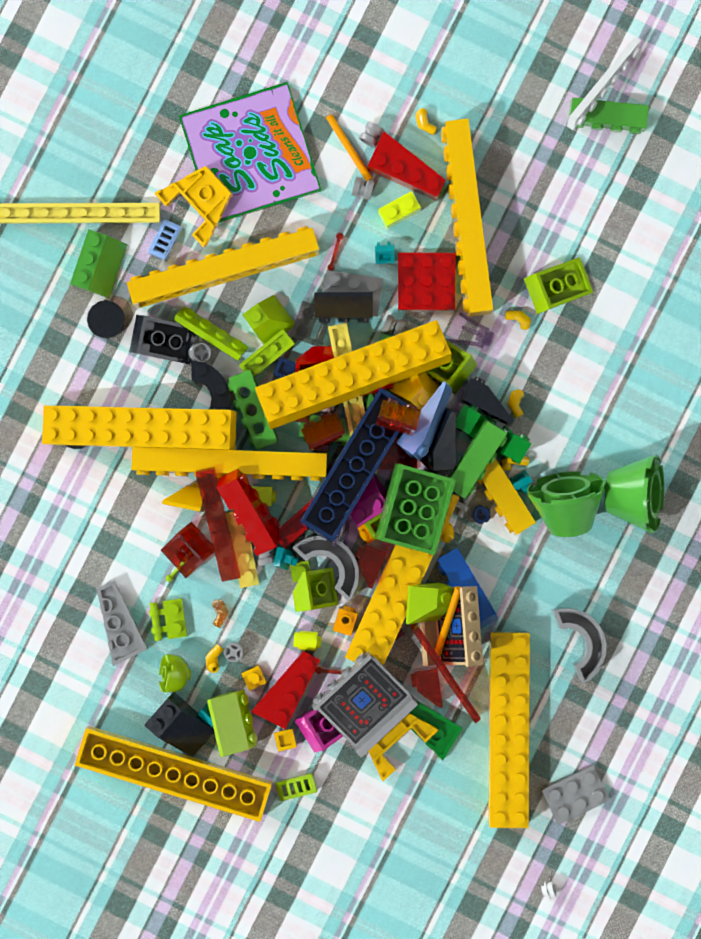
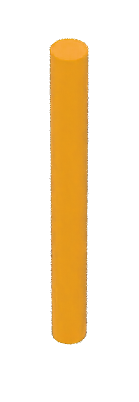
[326,114,373,182]
[434,586,461,655]

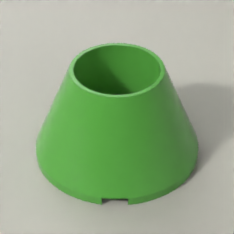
[605,455,664,533]
[527,471,605,537]

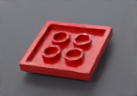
[398,252,456,311]

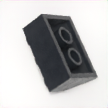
[314,292,373,323]

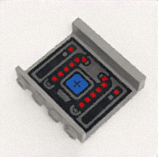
[312,651,418,757]

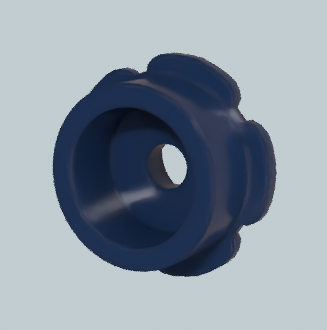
[472,505,491,524]

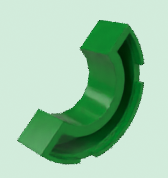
[456,404,531,464]

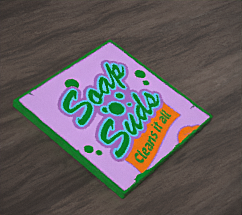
[179,82,322,223]

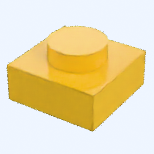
[241,665,267,691]
[274,728,297,752]

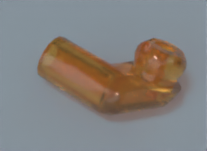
[212,599,228,628]

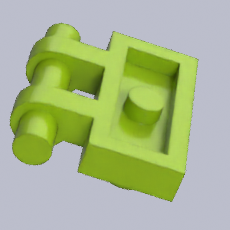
[149,598,188,641]

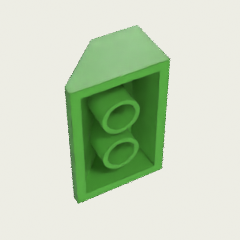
[70,229,127,298]

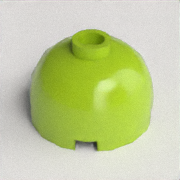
[159,654,191,693]

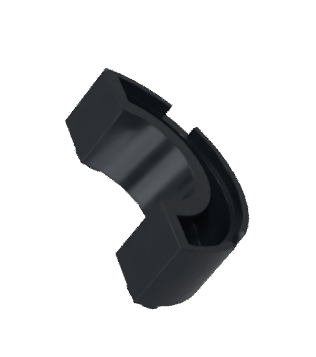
[191,361,232,410]

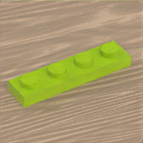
[174,306,248,361]

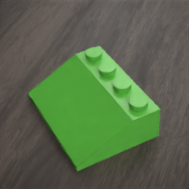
[375,463,456,555]

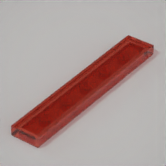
[195,467,241,582]
[409,623,481,724]

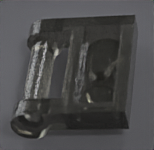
[290,301,329,346]

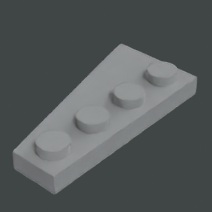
[97,580,148,666]

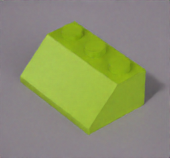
[207,689,257,757]

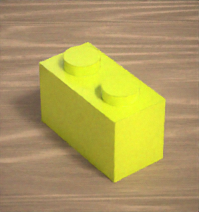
[378,191,421,229]

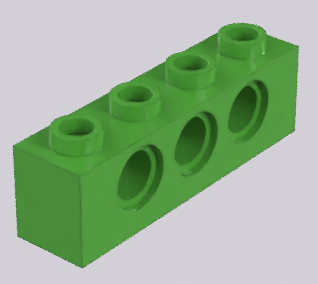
[227,369,279,450]

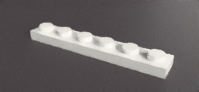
[567,36,641,130]

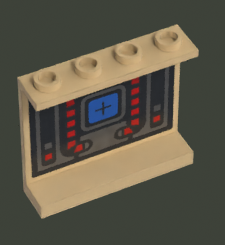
[420,586,483,667]

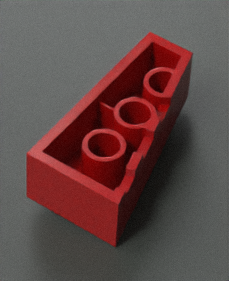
[368,131,445,201]
[217,469,280,556]
[251,650,321,729]

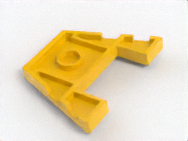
[154,166,233,247]
[369,713,438,781]

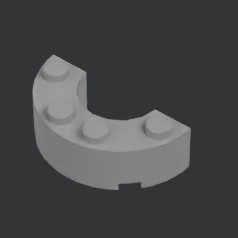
[293,536,359,601]
[551,608,607,684]

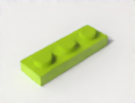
[239,329,295,377]

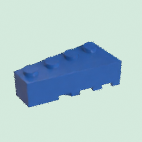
[437,548,498,629]

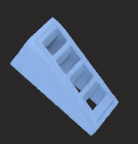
[148,219,182,262]

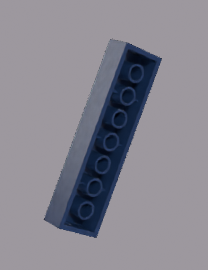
[299,388,414,543]

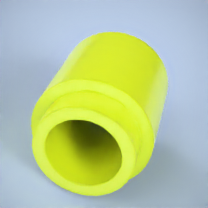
[293,630,322,651]

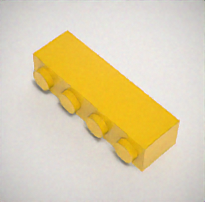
[477,458,536,535]

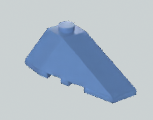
[396,381,452,461]

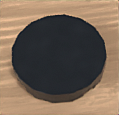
[87,300,126,339]

